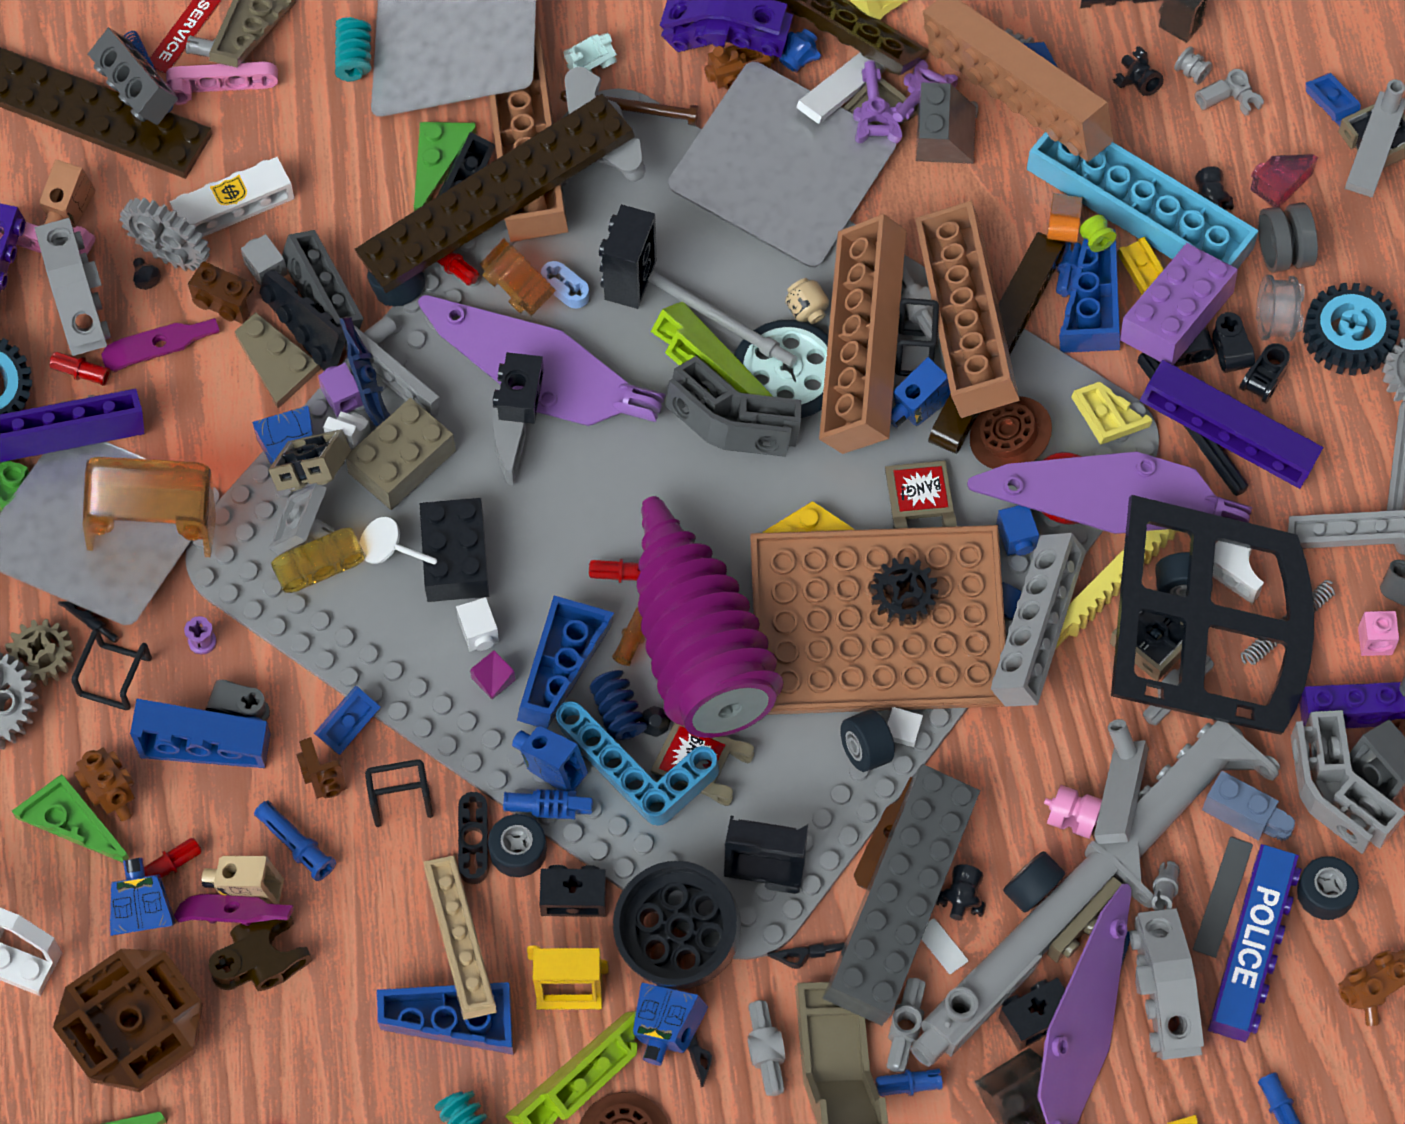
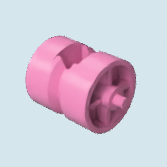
[1044,785,1102,839]

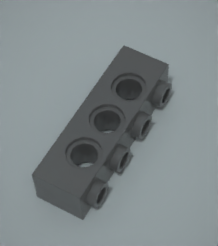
[88,27,179,125]
[282,230,364,330]

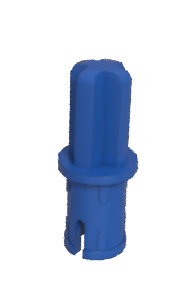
[1056,242,1082,297]
[875,1068,943,1096]
[1258,1073,1301,1124]

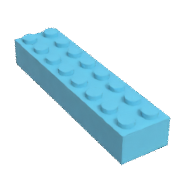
[1027,132,1259,269]

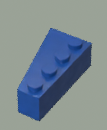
[1059,229,1120,353]
[517,595,614,729]
[130,698,271,768]
[377,982,514,1055]

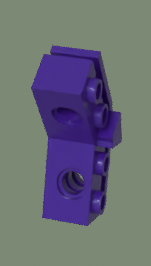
[659,0,793,58]

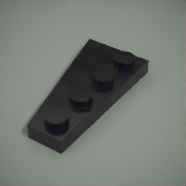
[259,270,346,371]

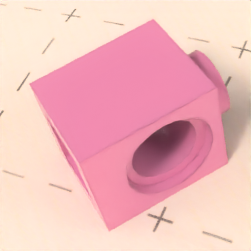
[1358,611,1399,656]

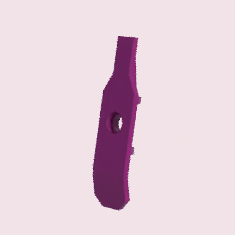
[101,318,220,372]
[174,894,294,926]

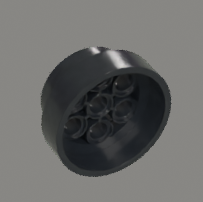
[613,861,741,990]

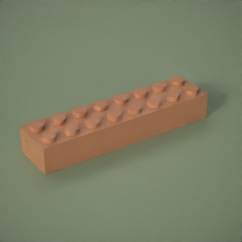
[922,0,1114,162]
[489,29,569,242]
[915,201,1020,418]
[819,214,906,454]

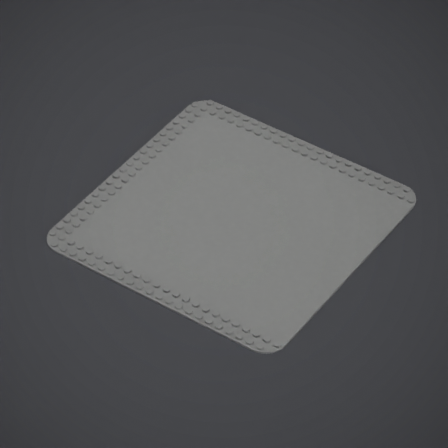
[185,89,1159,960]

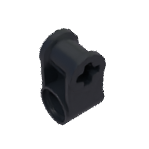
[1212,312,1255,373]
[1239,343,1290,404]

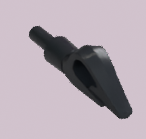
[58,601,119,643]
[767,942,845,969]
[687,1032,713,1088]

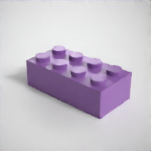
[1120,243,1238,365]

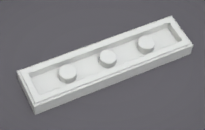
[796,52,885,124]

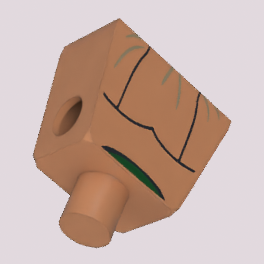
[39,159,96,227]

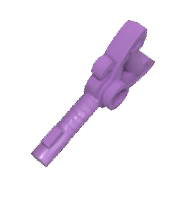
[892,60,958,122]
[853,61,902,144]

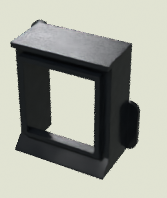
[724,815,808,894]

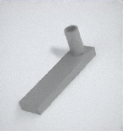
[1344,79,1405,198]
[345,316,439,417]
[1288,510,1405,555]
[1094,719,1149,844]

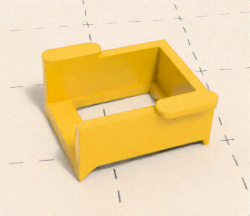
[527,945,608,1010]

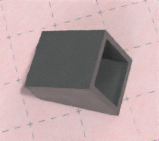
[916,82,976,164]

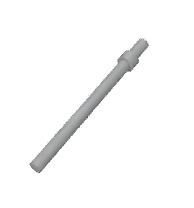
[648,271,797,367]

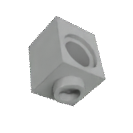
[241,234,287,286]

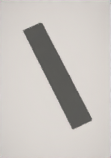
[1193,837,1253,958]

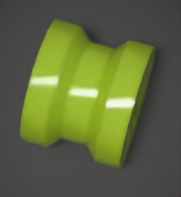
[1079,215,1116,252]

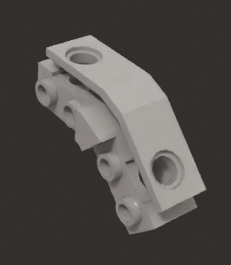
[34,218,111,356]
[1290,710,1405,854]
[1129,908,1204,1060]

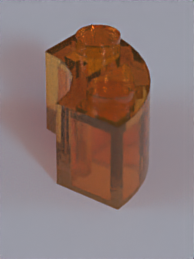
[480,238,556,316]

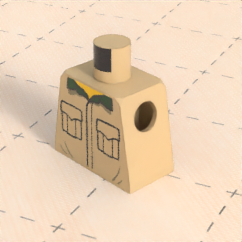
[202,856,284,904]

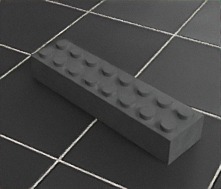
[822,764,980,1026]

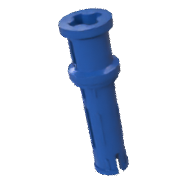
[254,800,336,881]

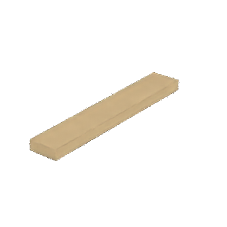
[423,855,496,1020]

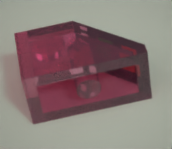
[1250,154,1318,208]

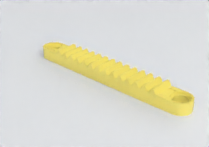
[1056,529,1180,648]

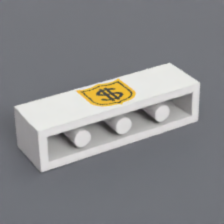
[170,157,294,237]

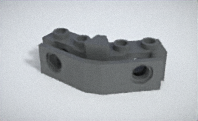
[665,356,801,457]

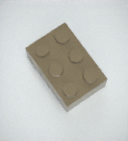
[346,397,456,510]

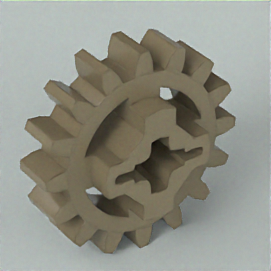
[5,619,75,686]

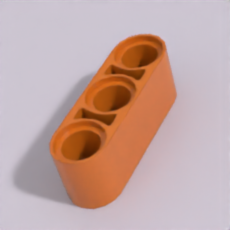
[1047,193,1082,243]

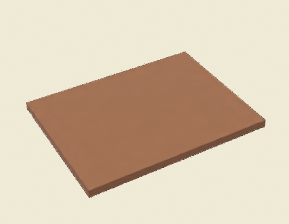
[750,525,1006,715]

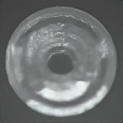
[1256,275,1305,342]

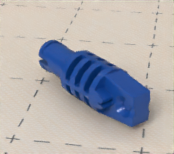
[503,789,593,819]

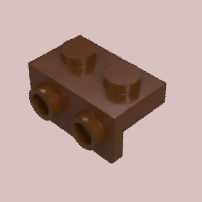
[188,261,254,324]
[296,737,347,799]

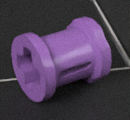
[184,616,216,655]

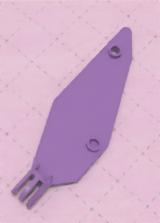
[418,295,665,426]
[967,452,1252,534]
[1038,884,1131,1124]

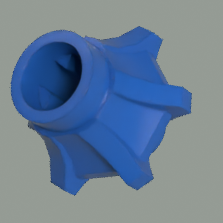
[778,28,822,73]

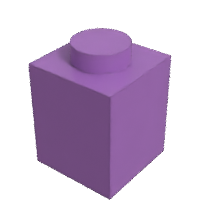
[318,363,363,417]

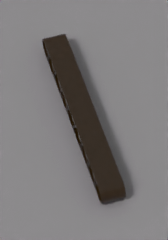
[928,232,1066,454]

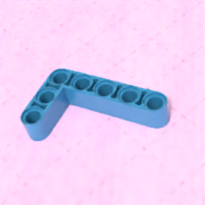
[556,701,719,826]

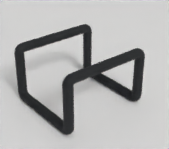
[895,298,939,376]
[71,628,152,710]
[365,759,433,827]

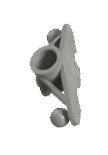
[565,67,645,181]

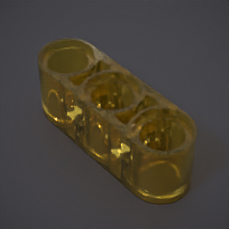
[271,528,366,593]

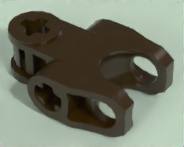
[208,916,312,991]

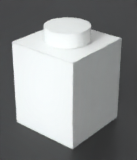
[456,597,499,652]

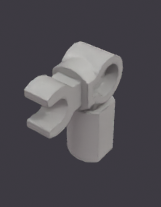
[1195,69,1264,116]

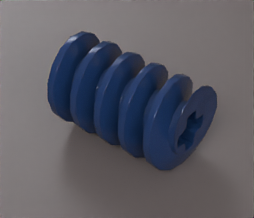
[589,670,647,740]

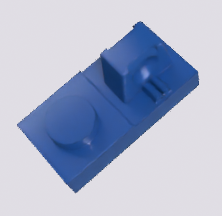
[1306,73,1361,127]
[314,685,380,755]

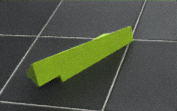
[650,302,773,397]
[505,1011,638,1124]

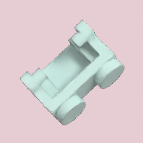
[563,33,617,73]

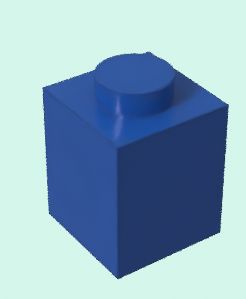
[996,505,1039,556]

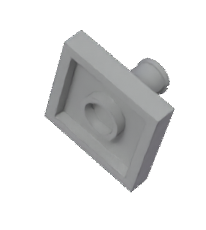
[269,483,334,554]

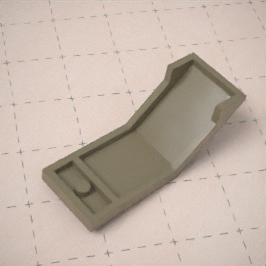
[795,982,888,1124]

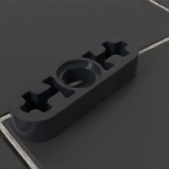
[458,792,488,884]

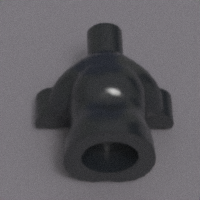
[1113,46,1164,96]
[1195,167,1234,210]
[936,864,986,921]

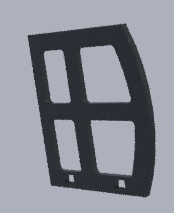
[1111,495,1314,735]

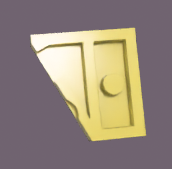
[1071,382,1153,445]

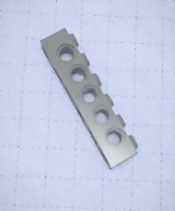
[991,533,1086,707]

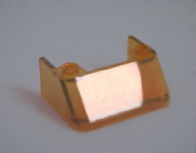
[82,457,216,557]

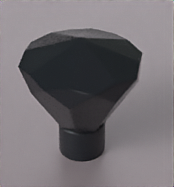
[133,258,161,290]
[640,706,671,737]

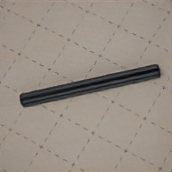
[1137,353,1248,496]

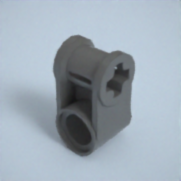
[205,679,270,721]

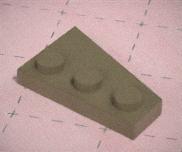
[234,312,320,408]

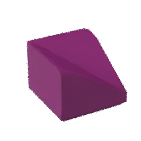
[470,650,516,699]

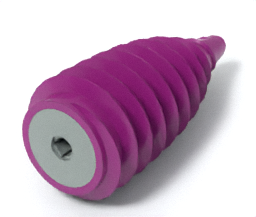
[636,496,784,738]

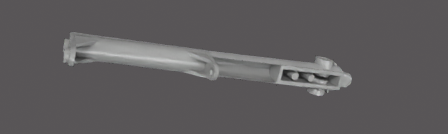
[911,721,1280,1067]

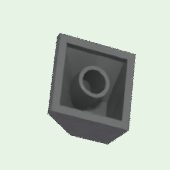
[1349,719,1405,802]

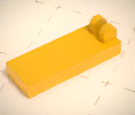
[1117,237,1164,295]

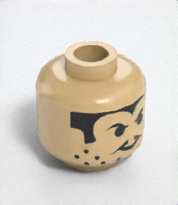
[785,278,830,324]

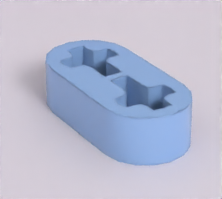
[541,261,589,309]

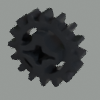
[870,557,939,626]

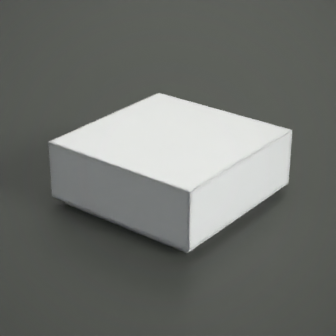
[888,707,923,747]

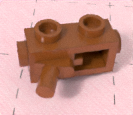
[704,45,775,90]
[74,747,135,821]
[1338,950,1405,1026]

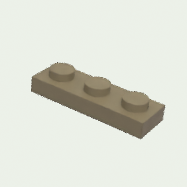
[1047,877,1122,963]

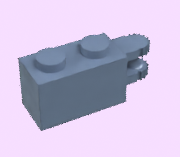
[1202,771,1296,841]

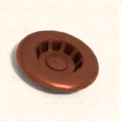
[970,396,1052,469]
[580,1092,668,1124]

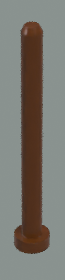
[560,90,699,126]

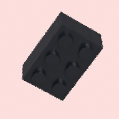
[599,204,657,309]
[419,498,489,602]

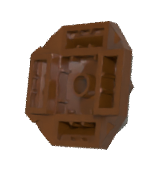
[53,949,203,1092]

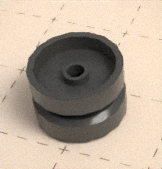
[1258,202,1318,273]

